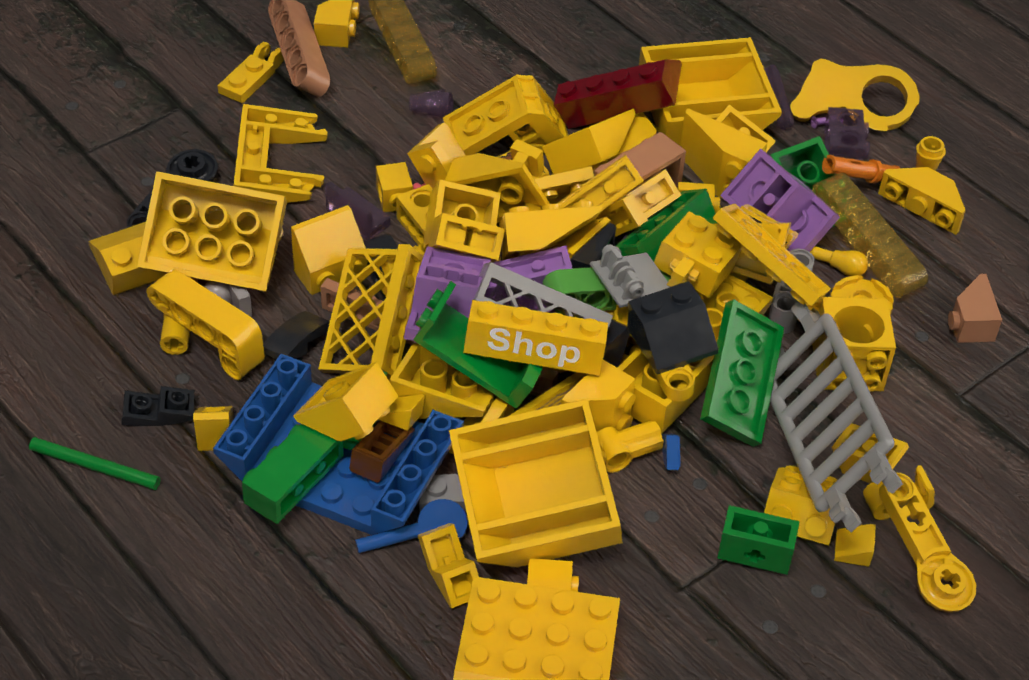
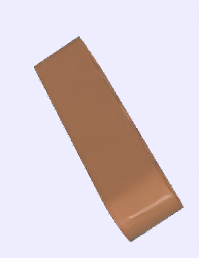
[268,0,330,97]

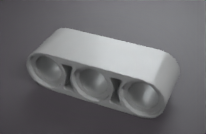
[768,248,814,334]

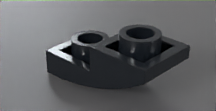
[263,311,330,361]
[121,386,195,426]

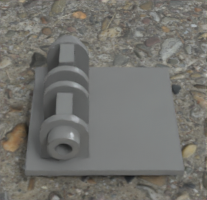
[590,244,669,308]

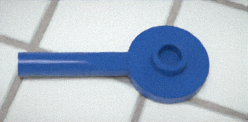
[355,499,468,554]

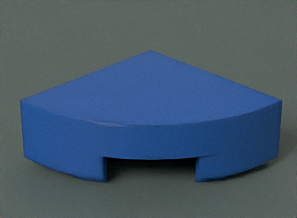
[662,434,680,470]

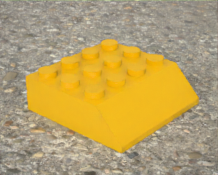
[639,37,782,146]
[449,398,623,568]
[453,576,620,680]

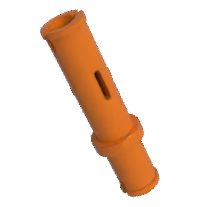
[822,155,900,184]

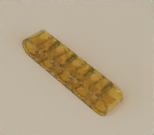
[368,0,437,84]
[812,172,928,298]

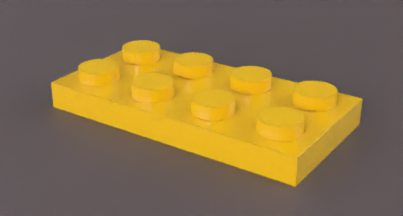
[713,203,831,306]

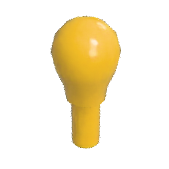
[810,246,868,277]

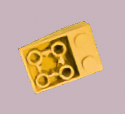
[499,201,602,260]

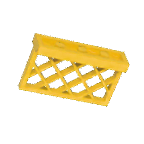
[318,244,423,380]

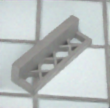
[474,262,613,327]

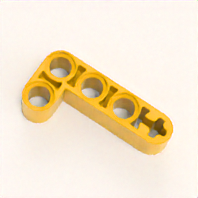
[146,269,265,380]

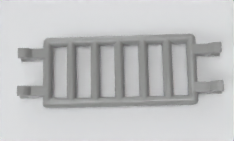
[770,301,903,532]

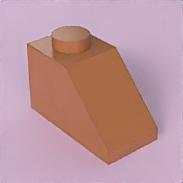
[948,274,1002,343]

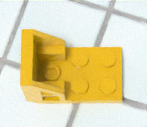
[443,74,568,156]

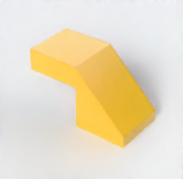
[417,523,479,608]

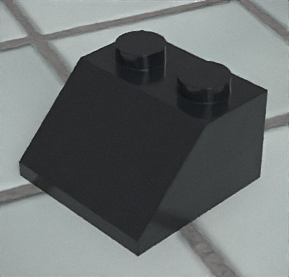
[627,281,718,375]

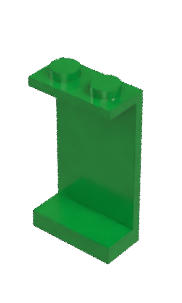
[413,281,543,409]

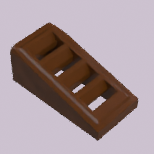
[349,420,415,483]

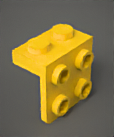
[407,123,466,189]
[764,465,838,545]

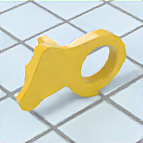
[790,58,919,131]

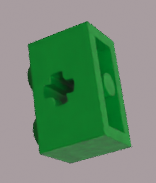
[717,505,800,575]

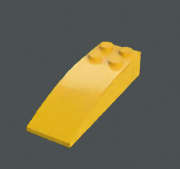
[617,274,774,434]

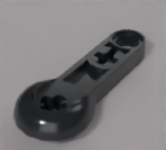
[127,149,218,228]

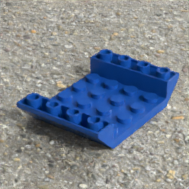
[213,354,464,535]

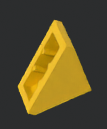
[193,406,234,451]

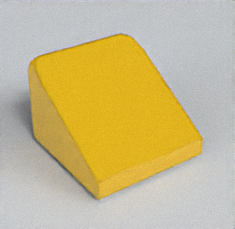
[379,394,425,431]
[834,524,876,567]

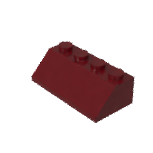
[554,59,682,129]

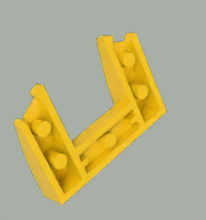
[233,104,328,203]

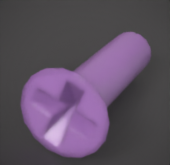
[810,116,838,129]

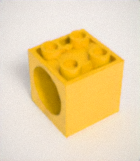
[812,297,896,392]

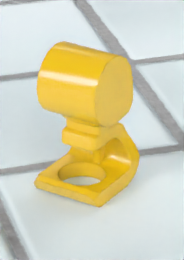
[863,465,935,520]

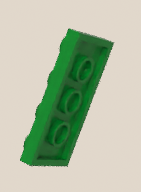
[700,299,785,447]

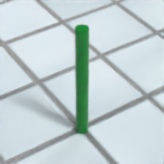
[29,437,161,490]

